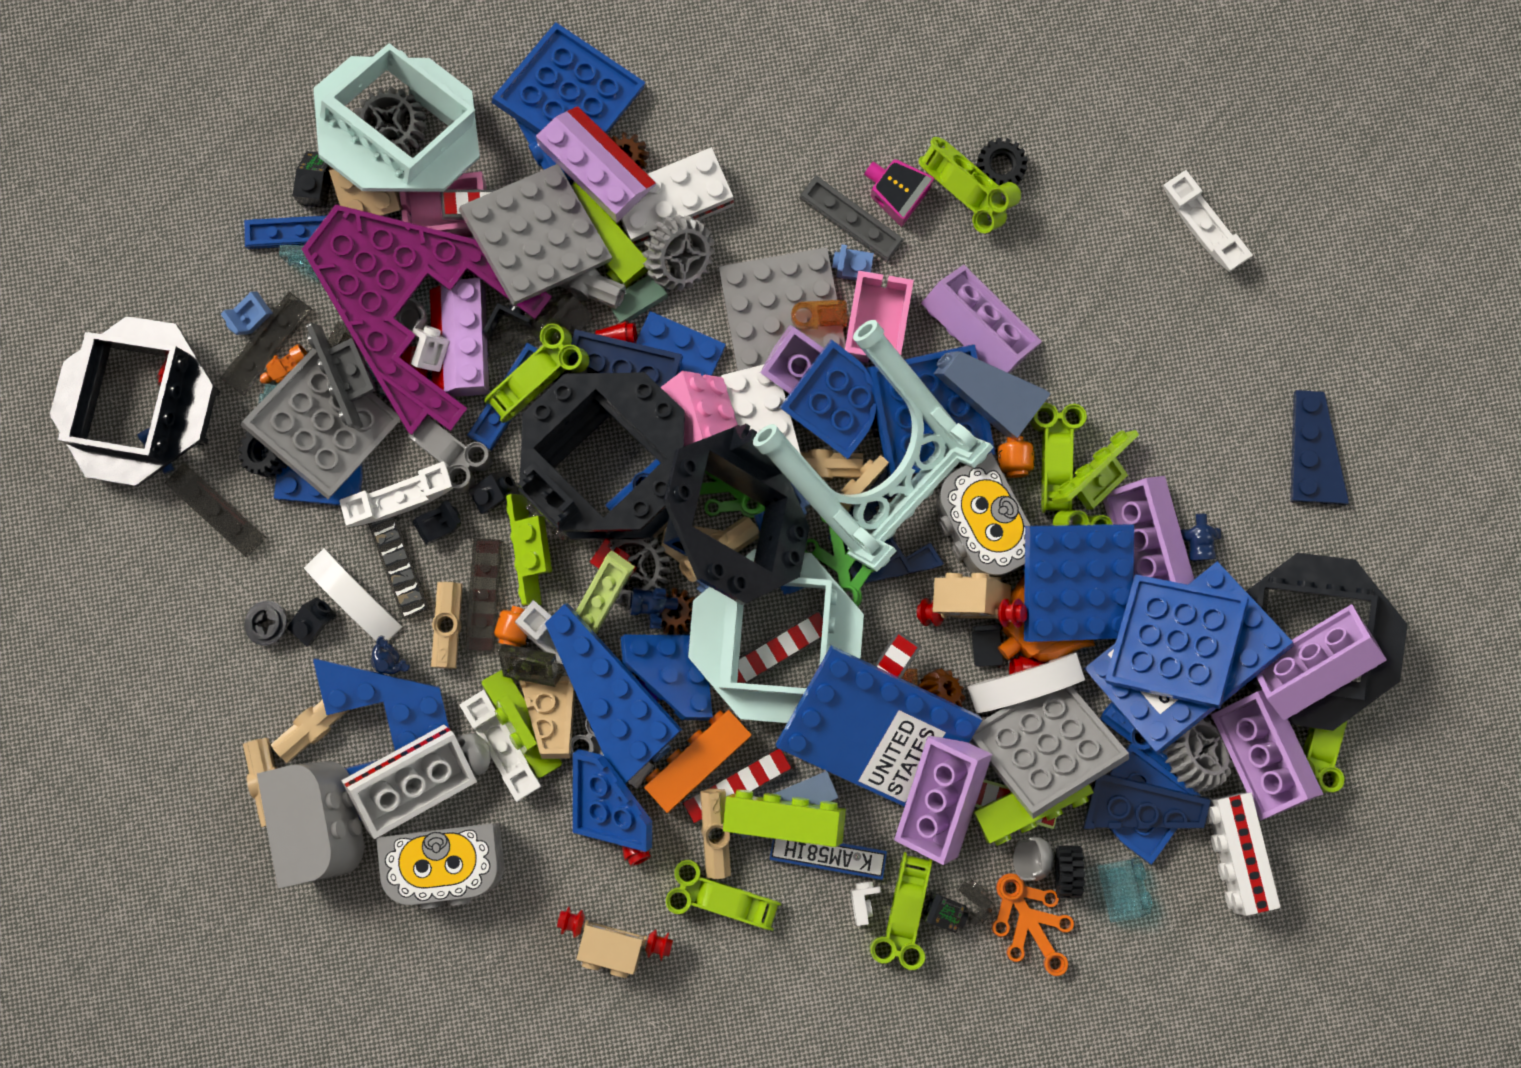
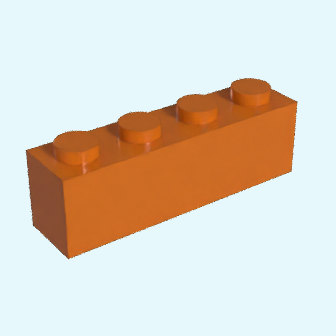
[644,710,752,813]

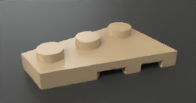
[518,676,575,759]

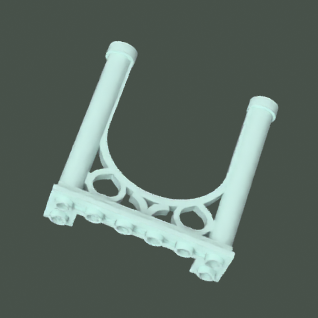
[753,320,994,572]

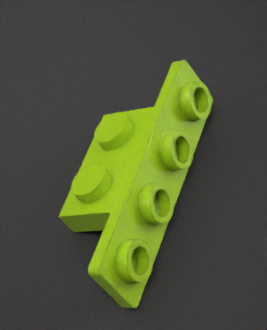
[1052,430,1139,510]
[506,494,552,606]
[481,669,562,779]

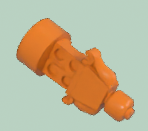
[260,343,308,385]

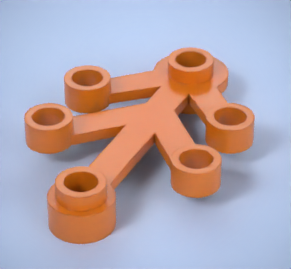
[991,873,1074,976]

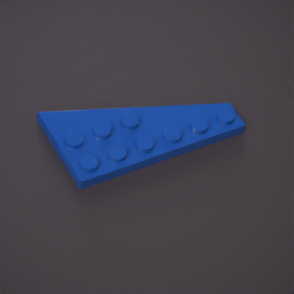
[545,603,682,785]

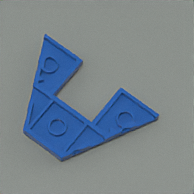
[313,658,450,821]

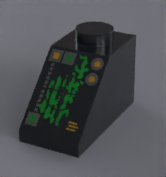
[292,151,331,208]
[922,892,969,933]

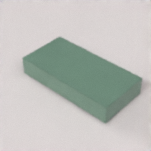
[609,275,668,323]

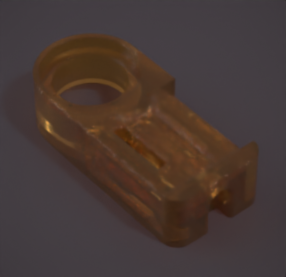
[791,300,848,329]

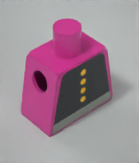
[864,159,934,227]

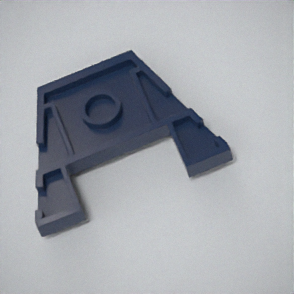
[828,471,944,585]

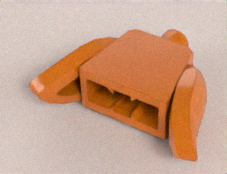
[998,571,1095,662]

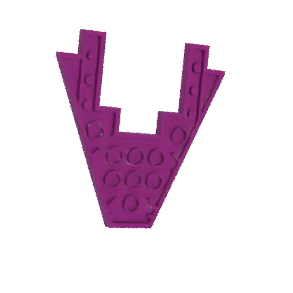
[301,205,552,435]

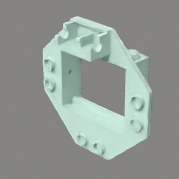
[313,43,480,192]
[688,549,864,723]

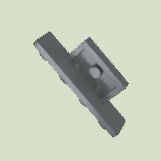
[306,322,377,429]

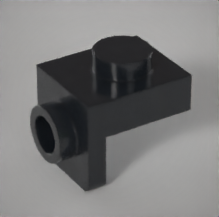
[468,471,519,515]
[412,500,461,546]
[287,597,337,647]

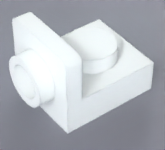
[411,326,450,372]
[850,881,881,926]

